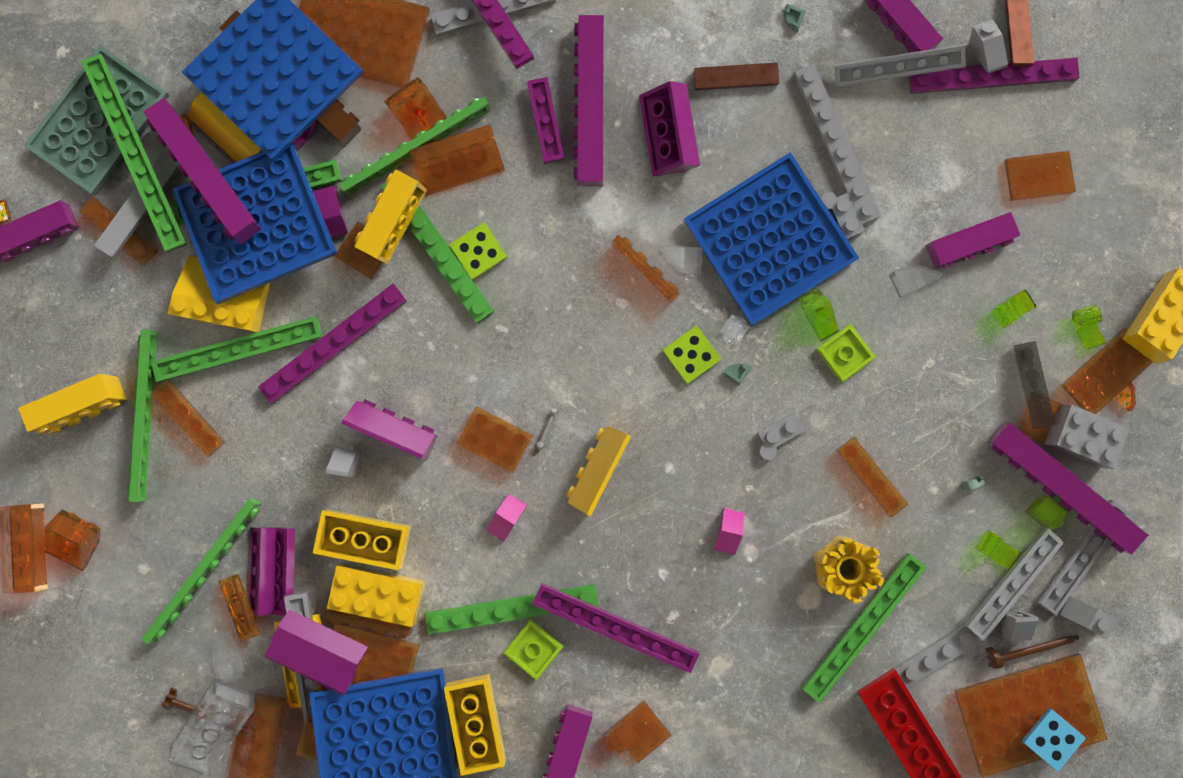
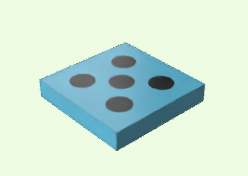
[1022,708,1086,772]

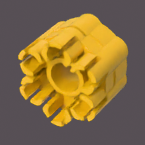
[814,536,884,603]

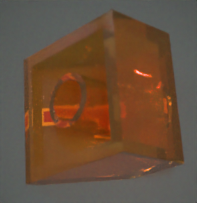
[384,77,447,140]
[45,509,100,571]

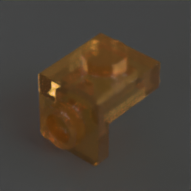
[603,719,639,754]

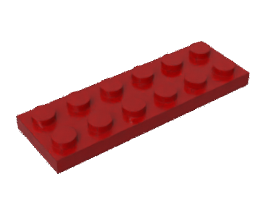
[857,668,962,778]

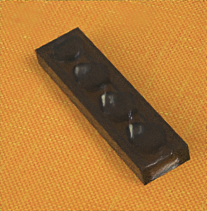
[1013,341,1056,429]

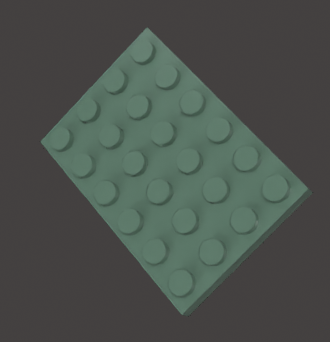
[24,45,170,196]

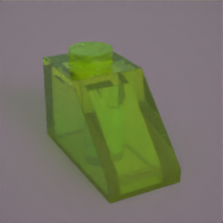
[799,288,839,341]

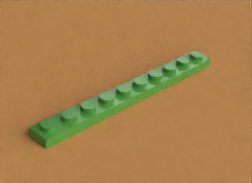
[81,54,187,253]

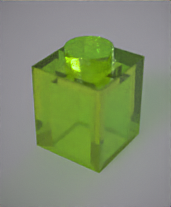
[1026,496,1068,530]

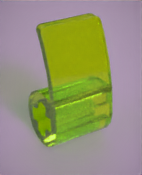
[991,290,1036,328]
[1072,304,1106,349]
[975,530,1021,570]

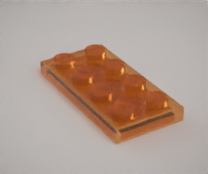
[1061,328,1153,414]

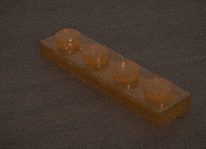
[79,196,158,267]
[612,235,679,303]
[151,379,225,457]
[836,437,908,518]
[324,609,414,638]

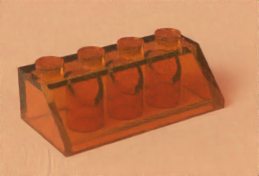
[409,124,505,196]
[0,503,48,593]
[228,692,287,778]

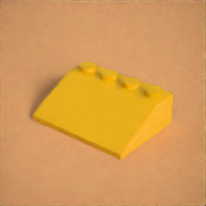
[168,255,270,333]
[566,426,631,517]

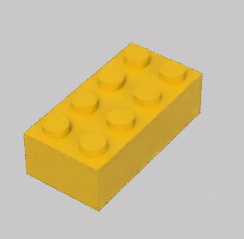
[354,169,427,264]
[1122,267,1183,365]
[18,374,127,435]
[313,509,411,570]
[327,563,425,627]
[444,674,506,776]

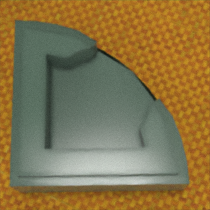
[784,4,806,32]
[722,364,752,385]
[961,475,985,491]

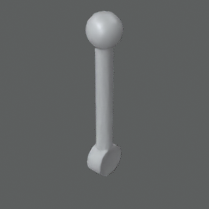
[536,408,557,450]

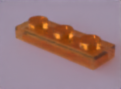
[218,574,260,642]

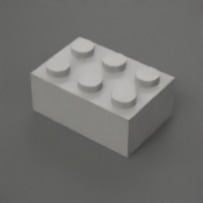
[1044,405,1130,469]

